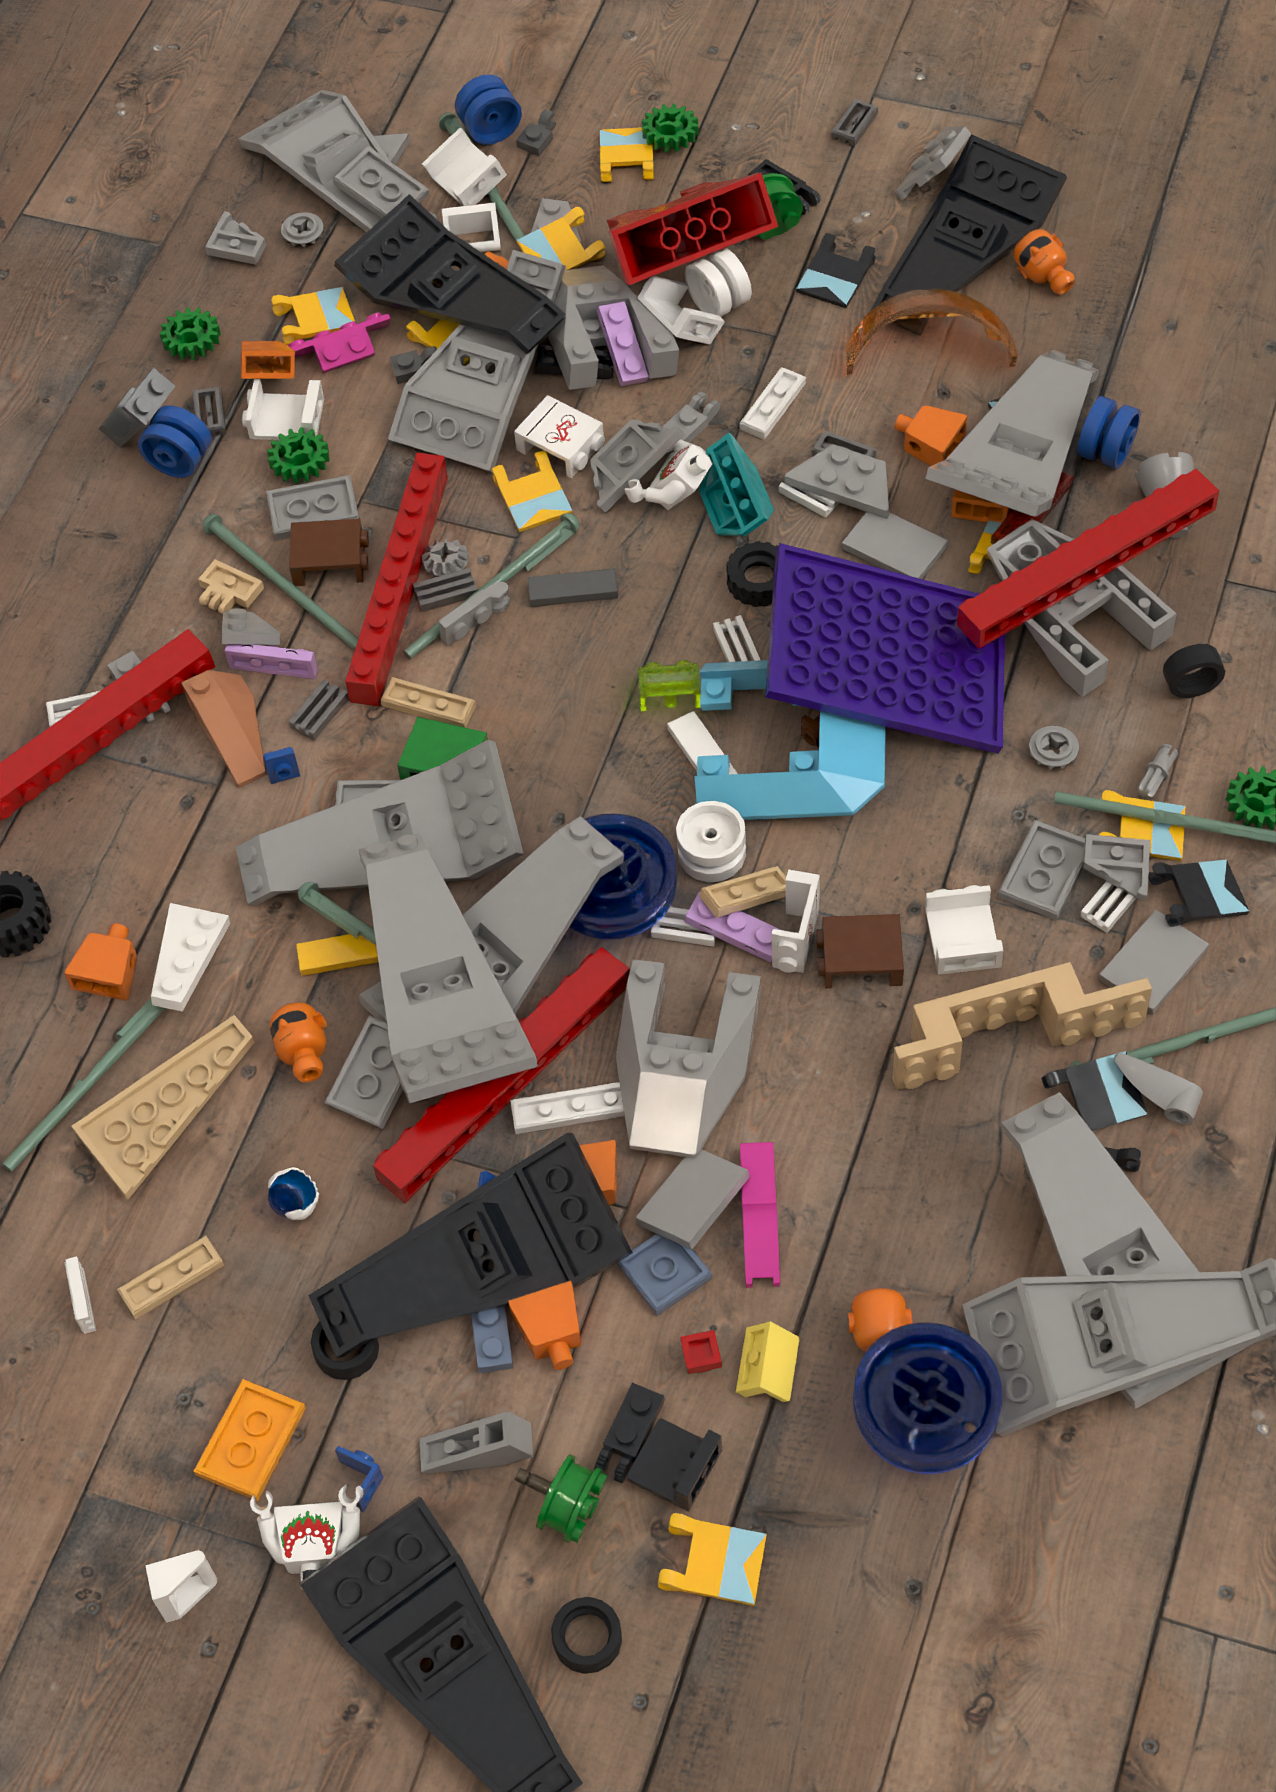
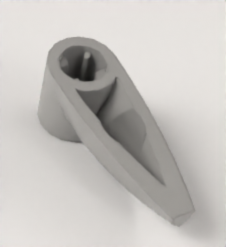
[1114,1052,1203,1125]

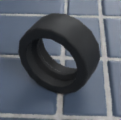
[1163,644,1226,698]
[310,1320,379,1380]
[551,1597,622,1674]

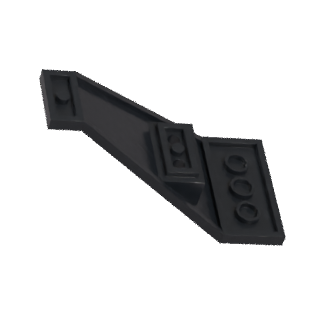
[870,134,1067,336]
[334,194,566,354]
[308,1132,633,1358]
[299,1496,583,1792]

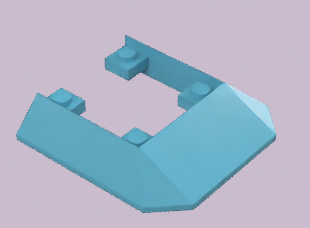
[694,660,886,820]

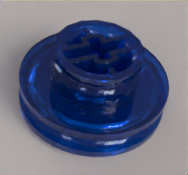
[569,813,677,939]
[853,1322,1003,1474]

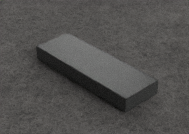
[528,568,618,607]

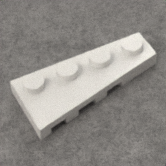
[151,903,230,1011]

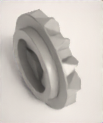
[281,212,324,247]
[422,538,469,576]
[1029,726,1079,770]

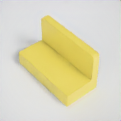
[736,1321,799,1402]

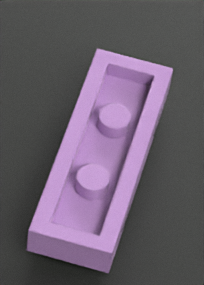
[596,301,649,387]
[224,644,318,679]
[684,892,780,963]

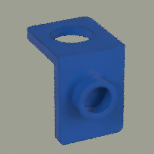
[263,747,300,784]
[335,1446,384,1512]

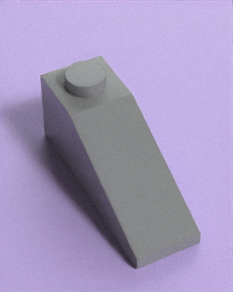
[420,1411,533,1474]

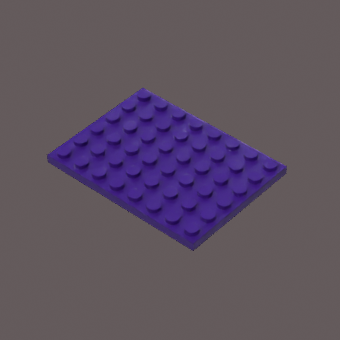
[765,543,1005,754]

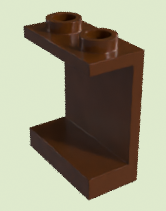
[289,518,369,586]
[816,914,904,989]

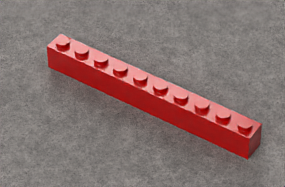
[345,453,448,706]
[957,469,1220,649]
[0,629,216,822]
[373,947,630,1204]

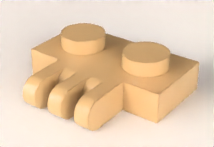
[198,559,264,614]

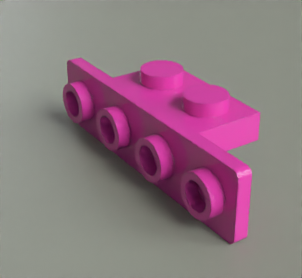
[288,313,391,373]

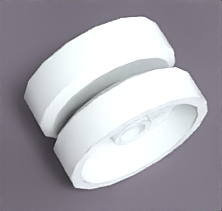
[684,248,752,317]
[676,801,746,883]

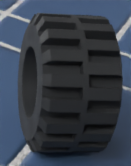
[0,871,52,957]

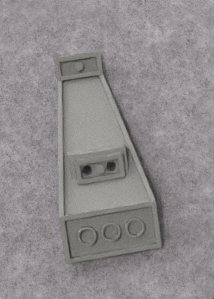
[238,90,438,232]
[388,250,566,472]
[925,350,1099,517]
[235,740,524,906]
[359,816,624,1023]
[358,833,538,1103]
[1001,1092,1254,1409]
[962,1258,1276,1436]

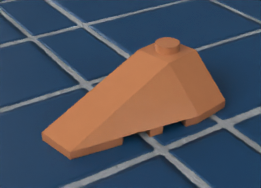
[182,670,266,788]

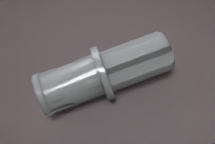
[1137,744,1178,799]

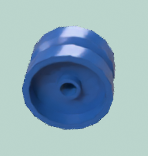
[454,75,522,145]
[1077,396,1141,469]
[137,405,212,478]

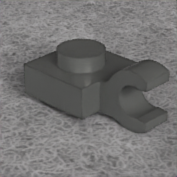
[516,109,556,156]
[390,346,437,384]

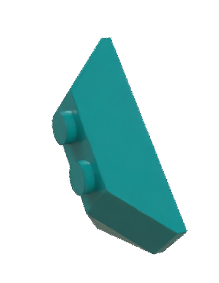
[699,433,774,536]

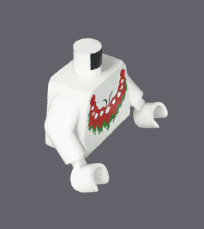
[624,439,712,510]
[250,1485,363,1590]

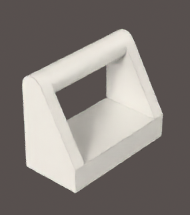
[442,202,501,253]
[145,1550,217,1623]

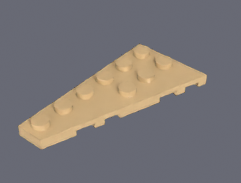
[71,1015,255,1200]

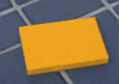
[194,1379,306,1501]

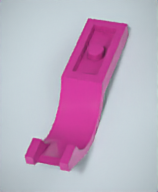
[740,1142,780,1288]

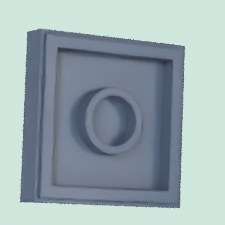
[617,1234,712,1316]

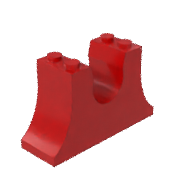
[607,173,778,285]

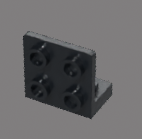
[627,1418,722,1512]

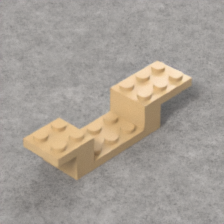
[892,962,1152,1090]

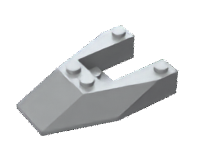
[547,265,679,390]
[987,519,1177,697]
[616,959,761,1158]

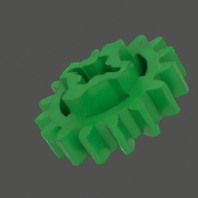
[642,103,699,152]
[160,307,221,360]
[267,427,330,483]
[1226,766,1276,830]

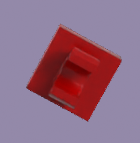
[680,1330,722,1374]

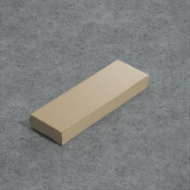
[381,677,476,728]
[699,866,786,918]
[117,1236,224,1320]

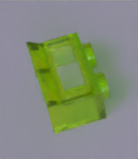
[638,660,701,712]

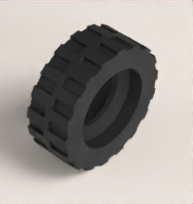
[726,541,778,607]

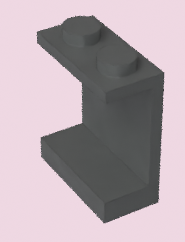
[99,367,175,447]

